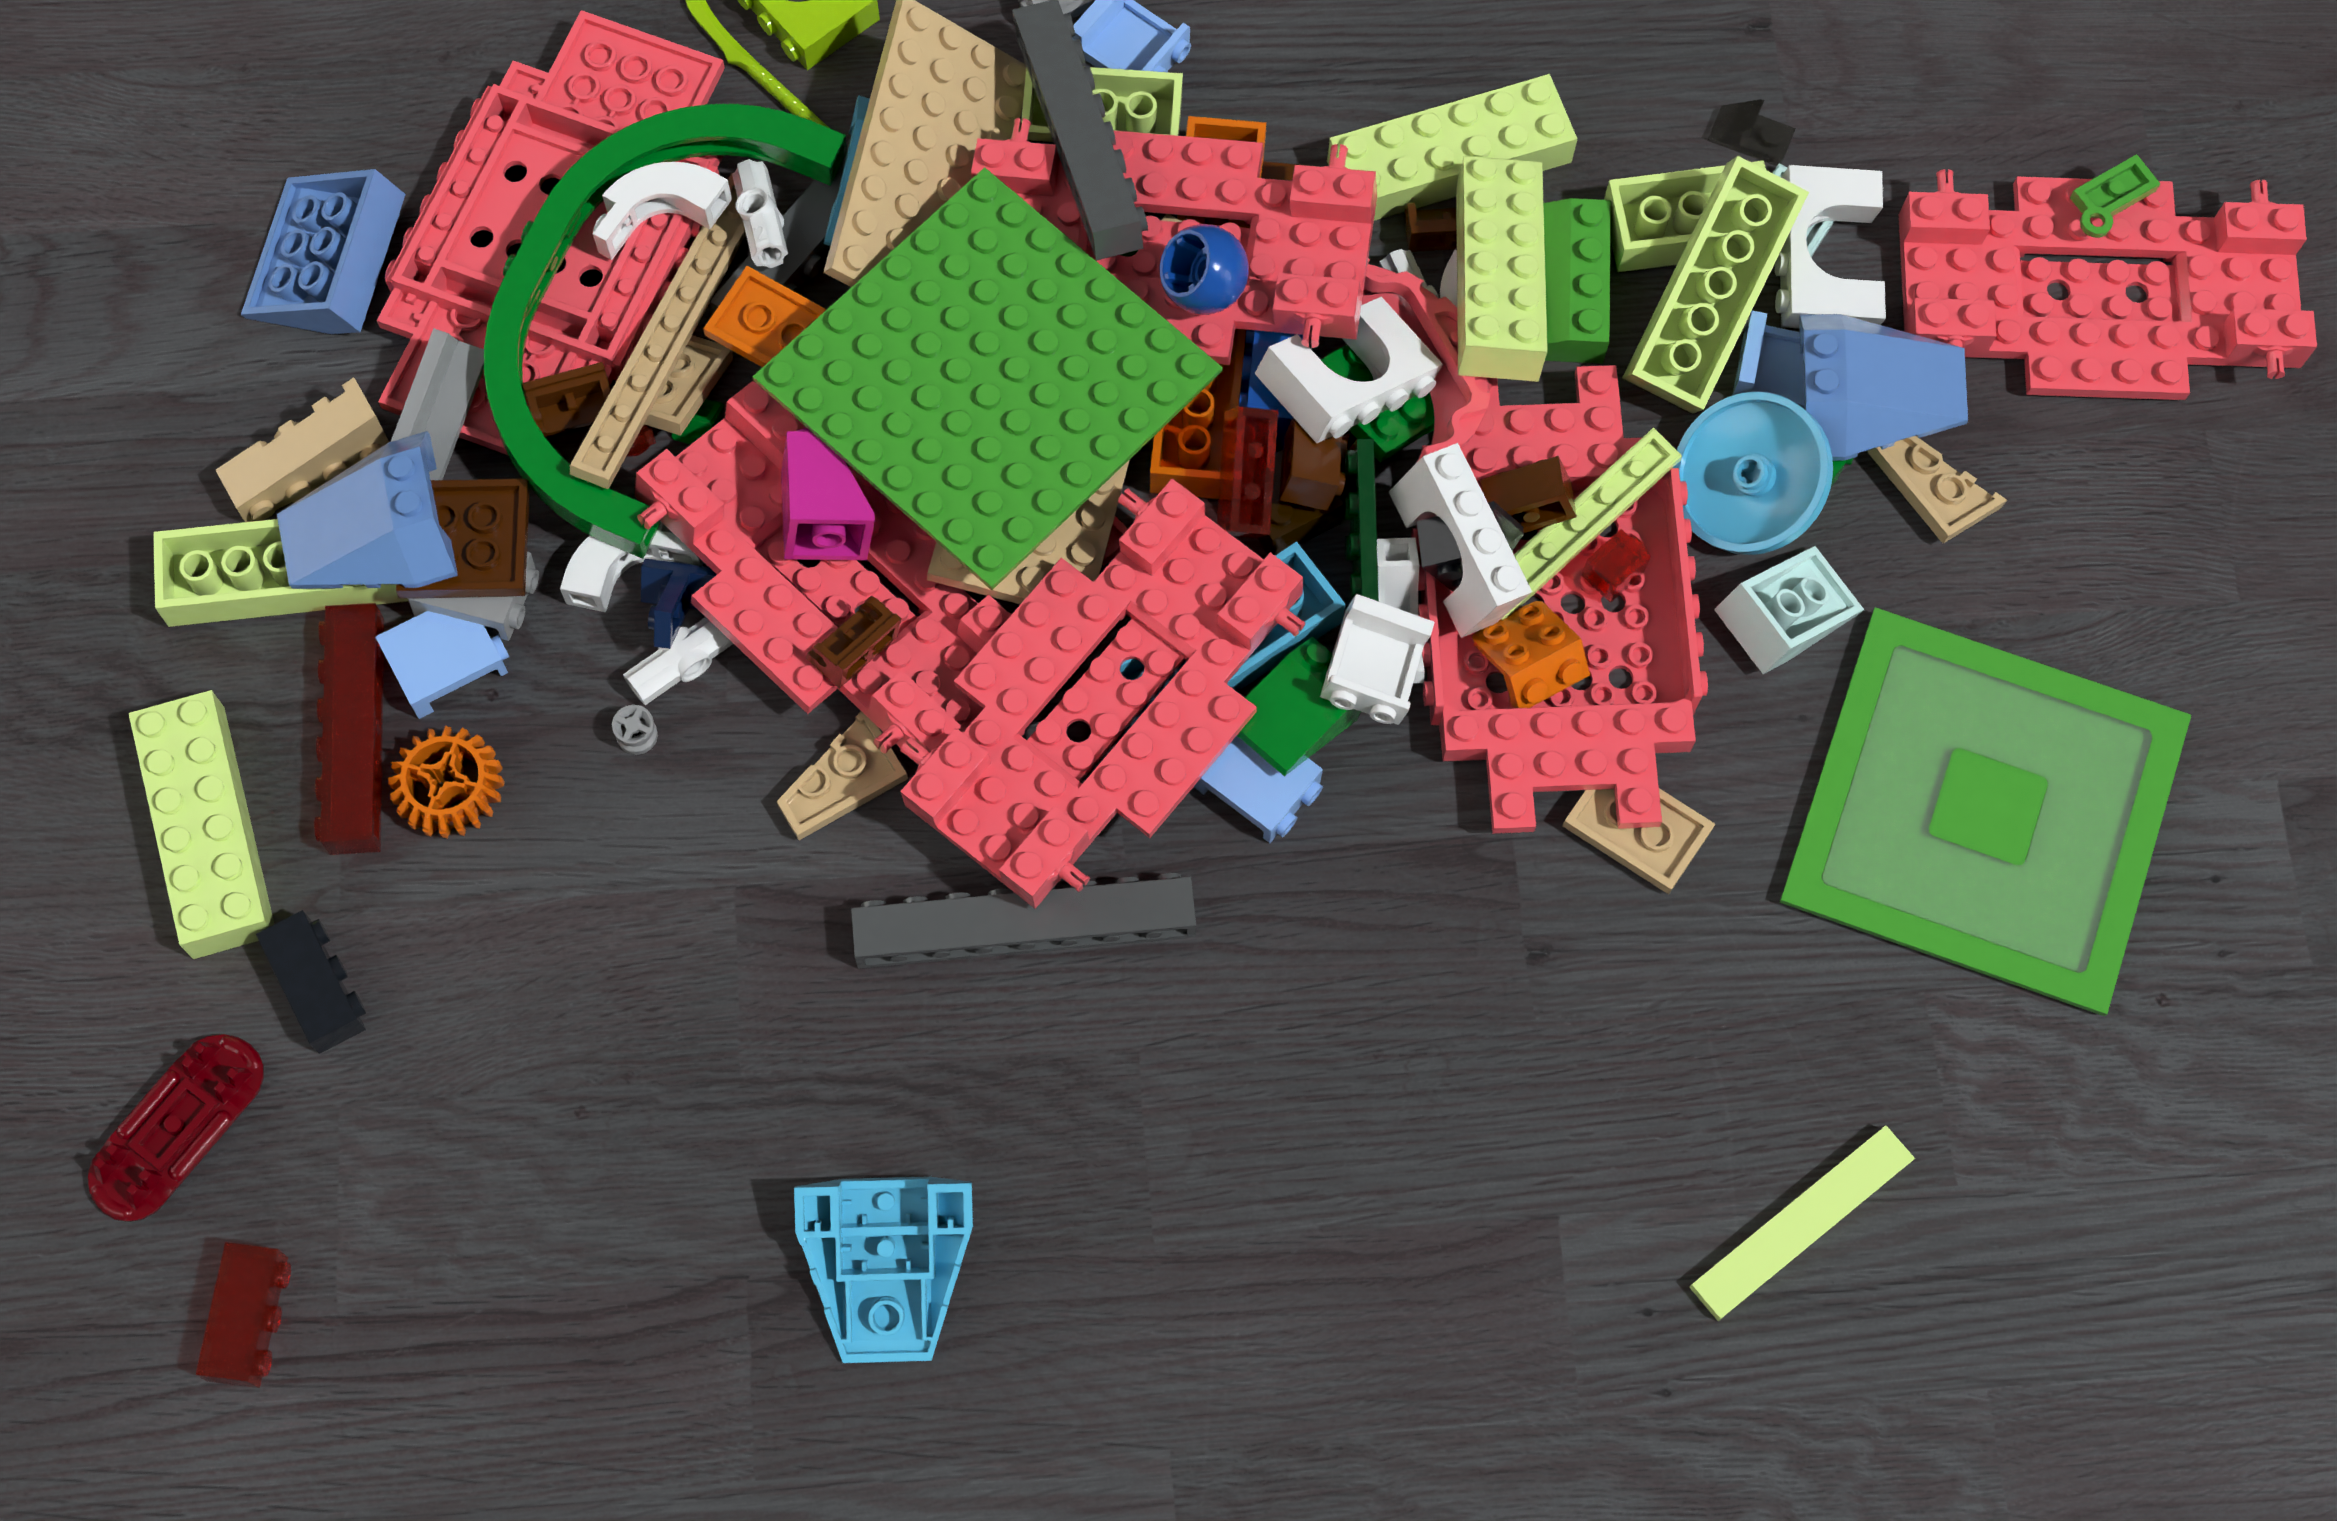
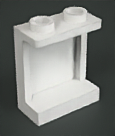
[1320,594,1435,725]

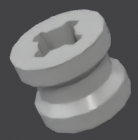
[612,705,658,755]

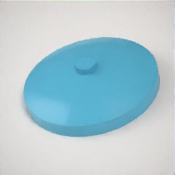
[1673,392,1833,555]

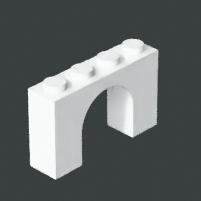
[1775,165,1886,329]
[1255,297,1443,443]
[1389,443,1532,638]

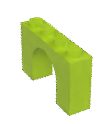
[737,0,880,71]

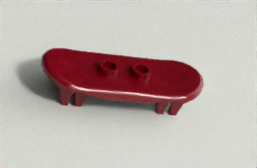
[88,1034,264,1222]

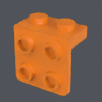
[1472,601,1590,708]

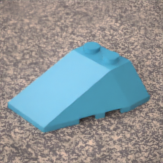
[794,1177,973,1363]

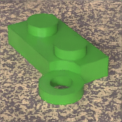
[2070,154,2160,238]

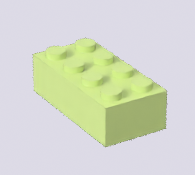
[1021,67,1183,142]
[1604,160,1766,272]

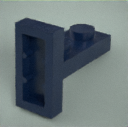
[641,558,717,649]

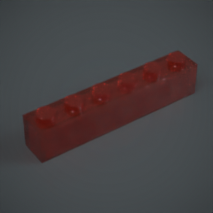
[314,603,384,855]

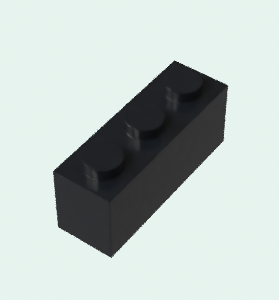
[256,910,366,1054]

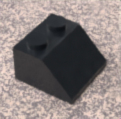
[1417,501,1524,592]

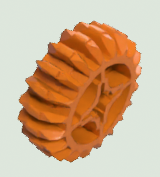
[388,725,504,839]

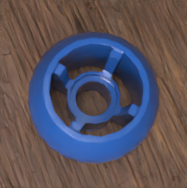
[1160,224,1249,315]

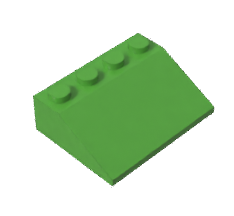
[1543,198,1610,364]

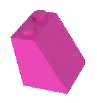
[781,428,875,560]

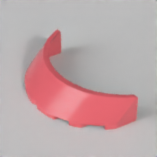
[1362,258,1490,462]

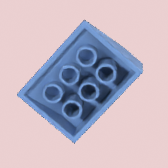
[241,169,406,334]

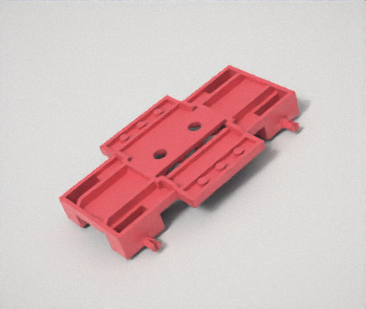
[971,118,1377,365]
[1898,169,2317,400]
[635,381,1012,753]
[900,479,1306,909]

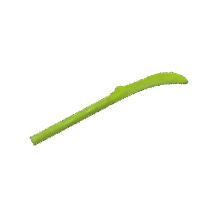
[685,0,829,128]

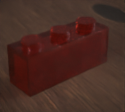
[1217,406,1278,538]
[196,1242,291,1388]

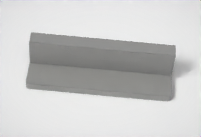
[391,328,484,480]

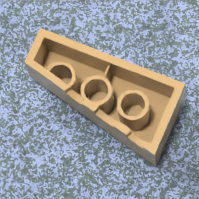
[216,377,389,522]

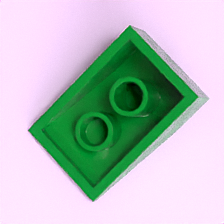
[1237,637,1361,777]

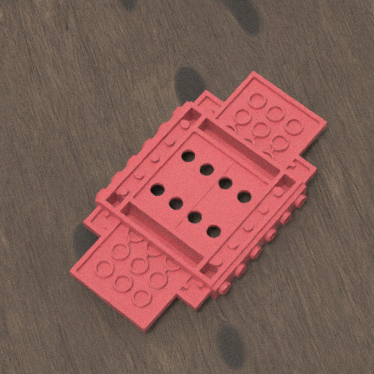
[377,10,725,456]

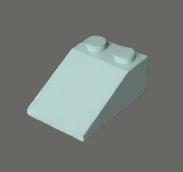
[1714,546,1864,674]

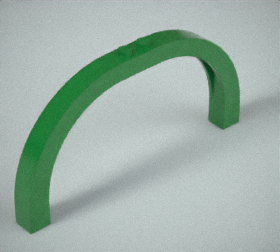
[484,104,847,559]

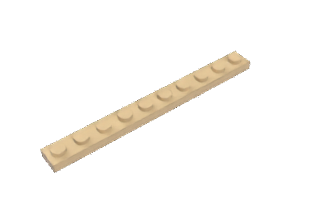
[570,173,746,489]

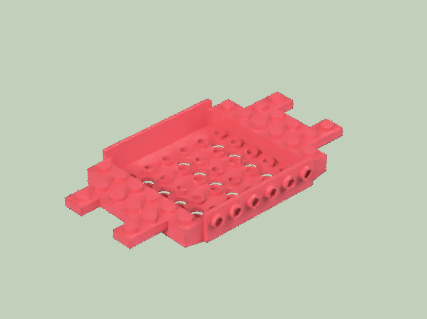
[1411,365,1708,834]

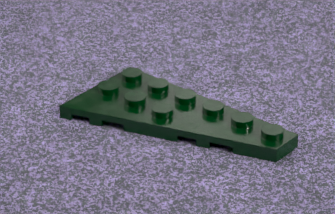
[1342,439,1379,602]

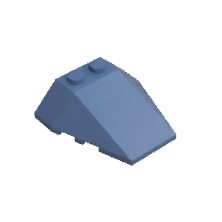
[1799,314,1968,461]
[277,431,458,589]

